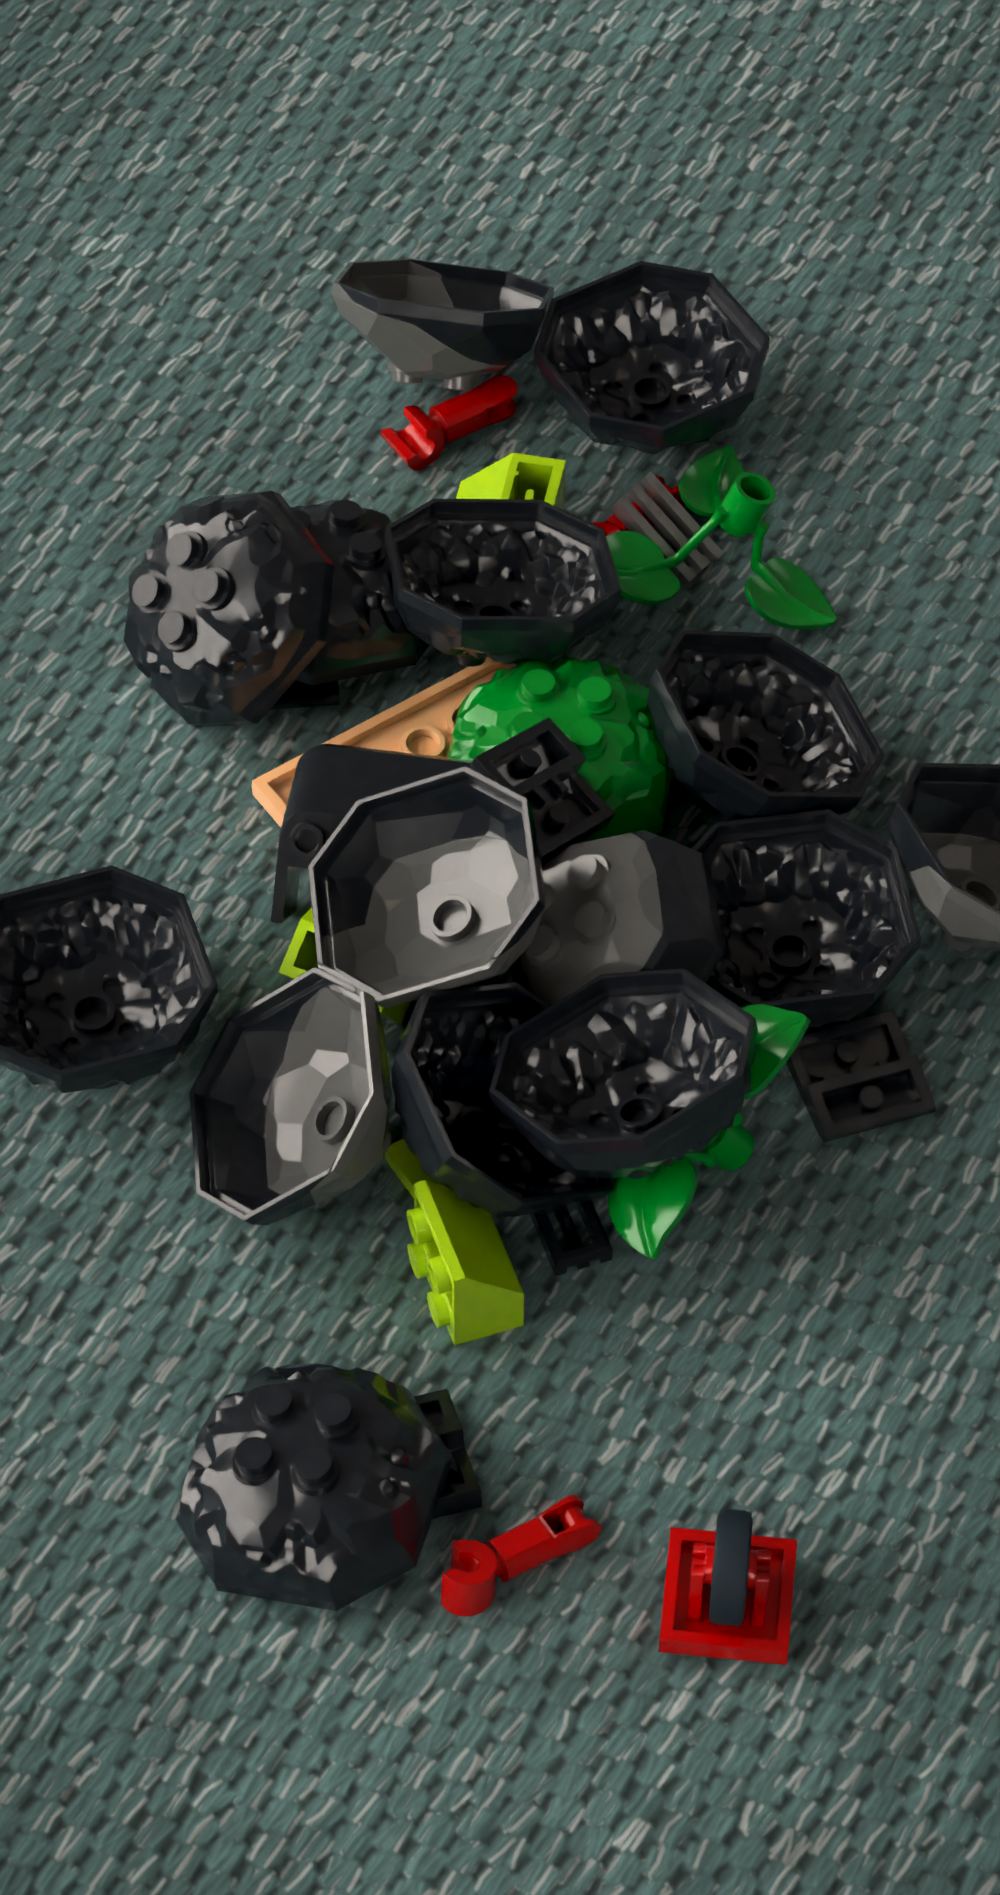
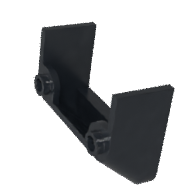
[271,744,472,923]

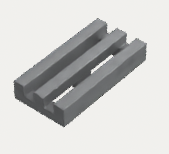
[610,471,722,588]

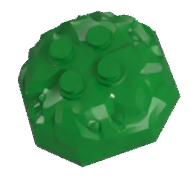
[447,658,674,860]

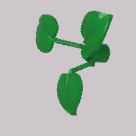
[606,445,837,630]
[608,1004,811,1260]

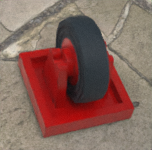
[658,1509,797,1665]

